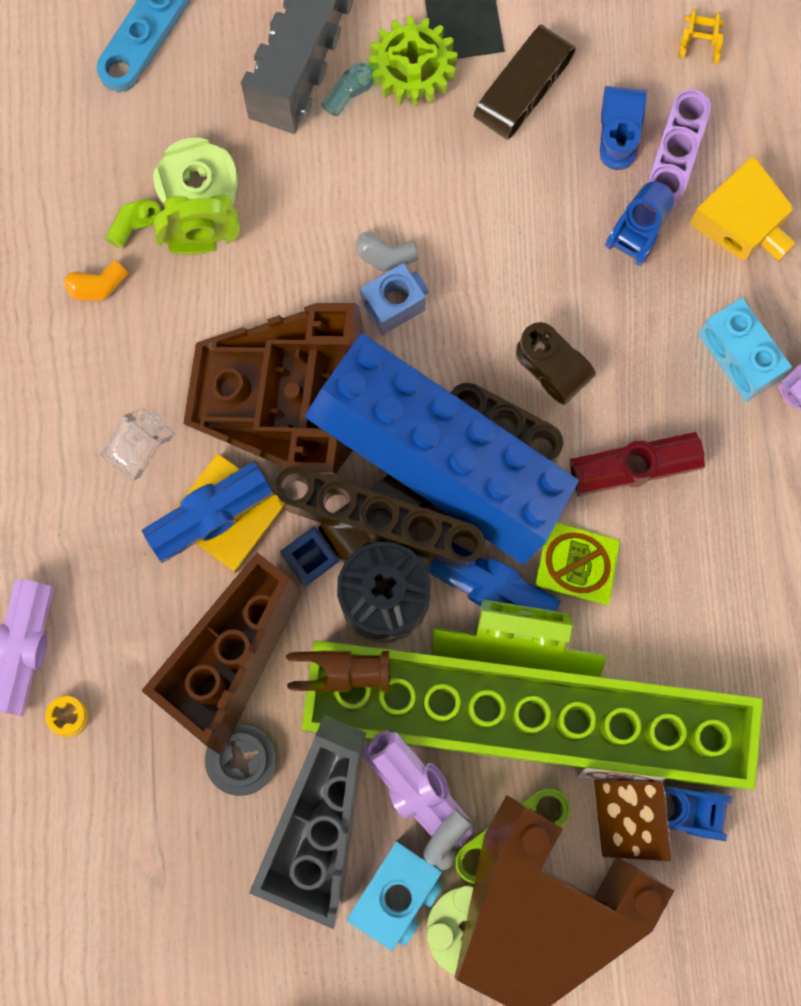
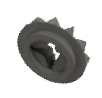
[205,724,277,796]

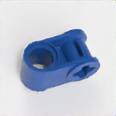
[599,86,647,170]
[605,181,674,267]
[664,787,733,842]

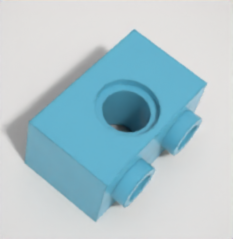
[346,841,444,951]

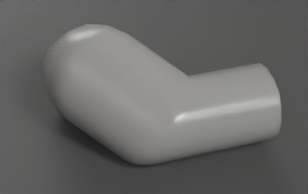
[356,232,418,271]
[423,809,473,871]

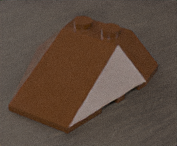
[183,303,364,474]

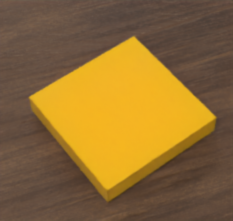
[174,453,284,573]

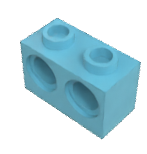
[698,298,792,402]

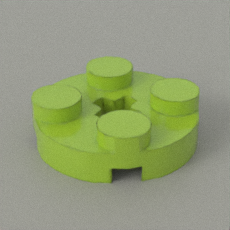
[153,194,240,255]

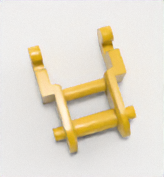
[678,8,724,64]

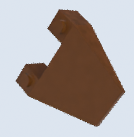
[454,795,674,1006]

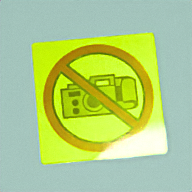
[536,523,620,606]

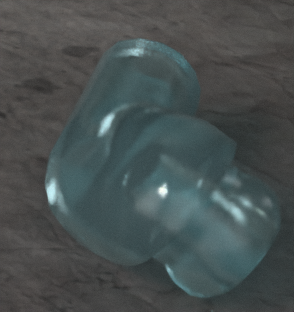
[322,62,375,116]

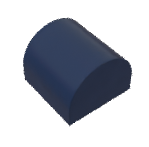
[279,526,340,587]

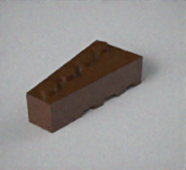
[141,552,302,755]

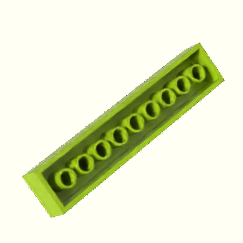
[301,640,763,791]

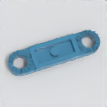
[97,0,190,92]

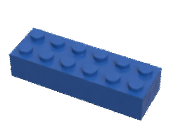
[304,333,579,565]

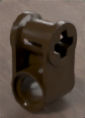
[516,322,596,405]

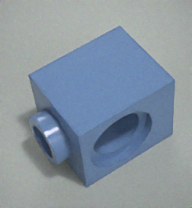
[360,263,428,335]

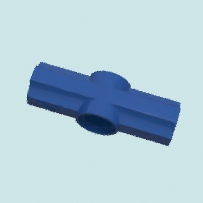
[141,461,274,563]
[428,542,561,611]

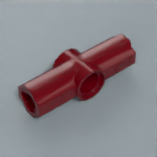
[569,432,705,497]

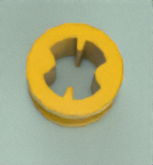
[45,696,88,738]

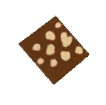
[594,780,672,861]

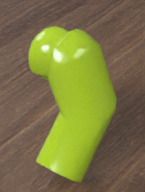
[104,199,161,249]

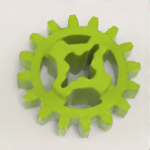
[368,16,457,107]

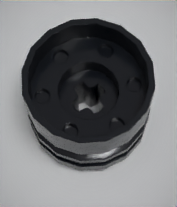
[337,542,431,642]

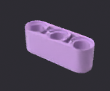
[645,89,711,213]

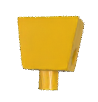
[690,156,796,262]

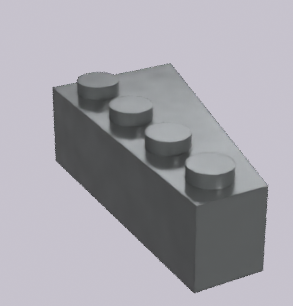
[241,0,354,134]
[249,715,366,929]

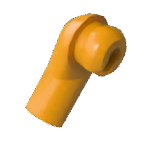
[64,260,129,302]

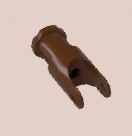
[286,651,390,692]

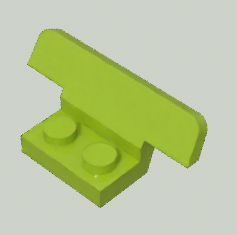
[433,599,607,677]

